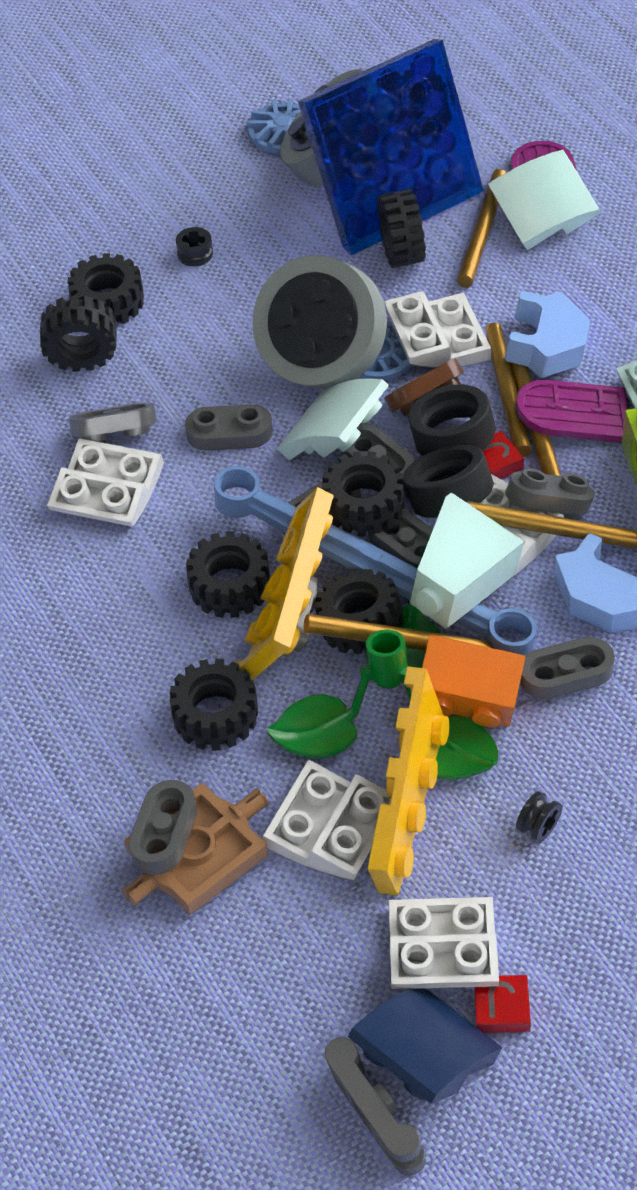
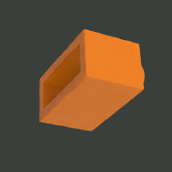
[422,634,526,728]

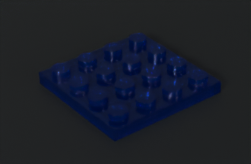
[298,39,484,255]

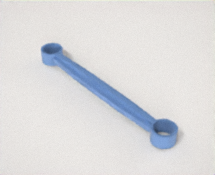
[214,466,537,656]

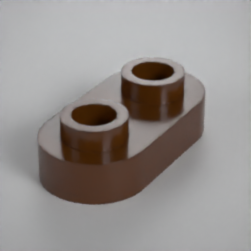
[384,357,464,416]

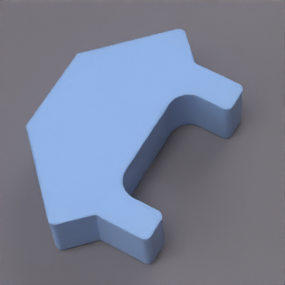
[504,291,590,378]
[555,534,637,633]

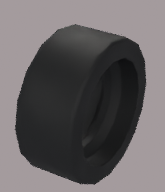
[408,384,496,456]
[403,445,494,518]

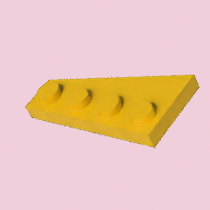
[236,487,334,681]
[368,667,449,896]

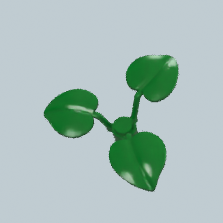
[267,604,499,780]

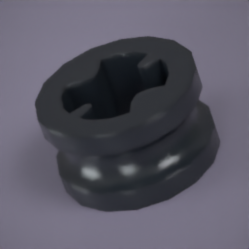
[175,227,213,267]
[516,791,563,843]

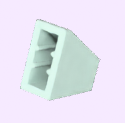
[410,493,524,629]

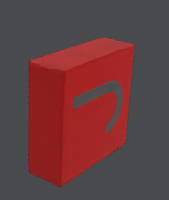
[482,430,524,479]
[474,975,531,1033]

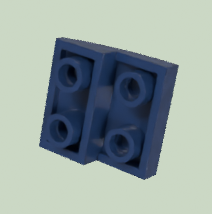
[348,988,503,1104]

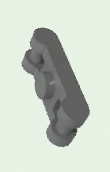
[325,1037,426,1176]

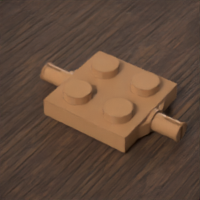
[121,782,269,915]

